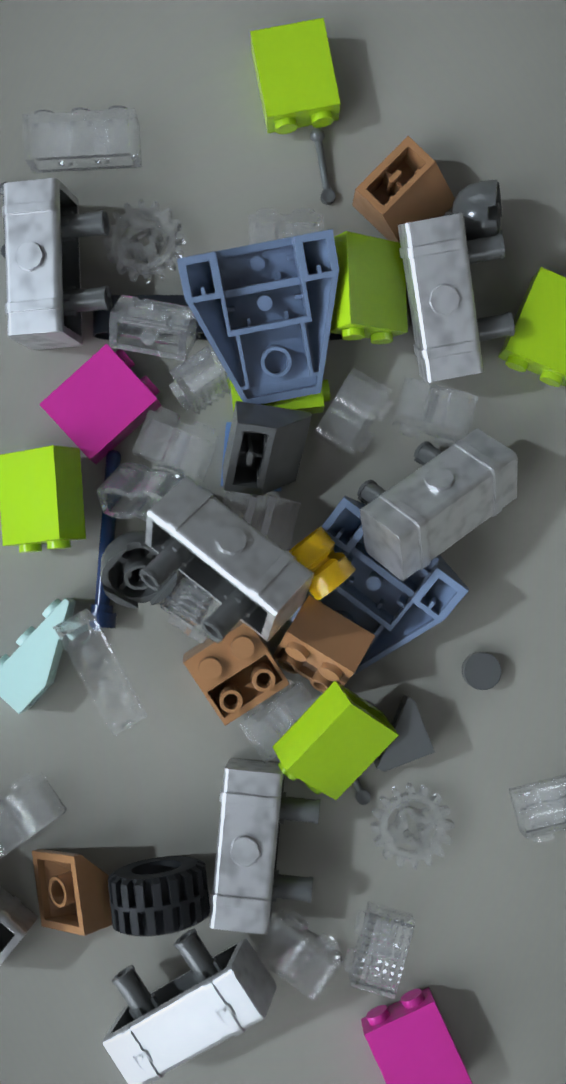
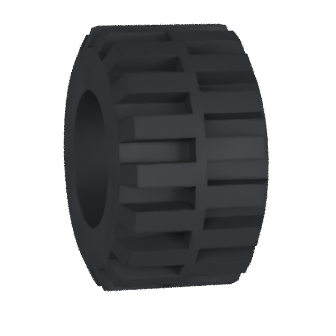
[108,856,211,936]

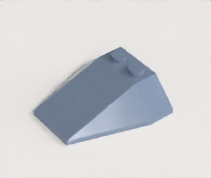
[177,229,339,404]
[289,496,469,676]

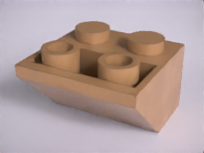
[352,136,454,243]
[273,595,375,693]
[183,620,290,726]

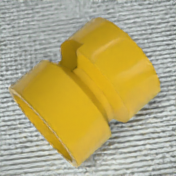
[288,526,356,600]

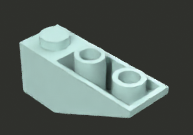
[0,598,76,714]

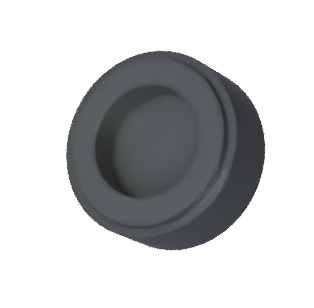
[462,652,502,690]

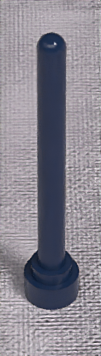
[85,450,121,628]

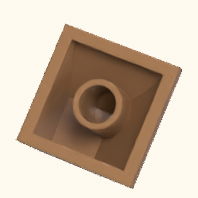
[32,849,112,936]

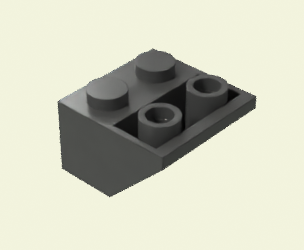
[223,401,312,495]

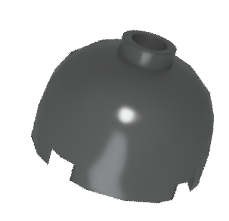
[445,179,503,240]
[100,531,178,608]

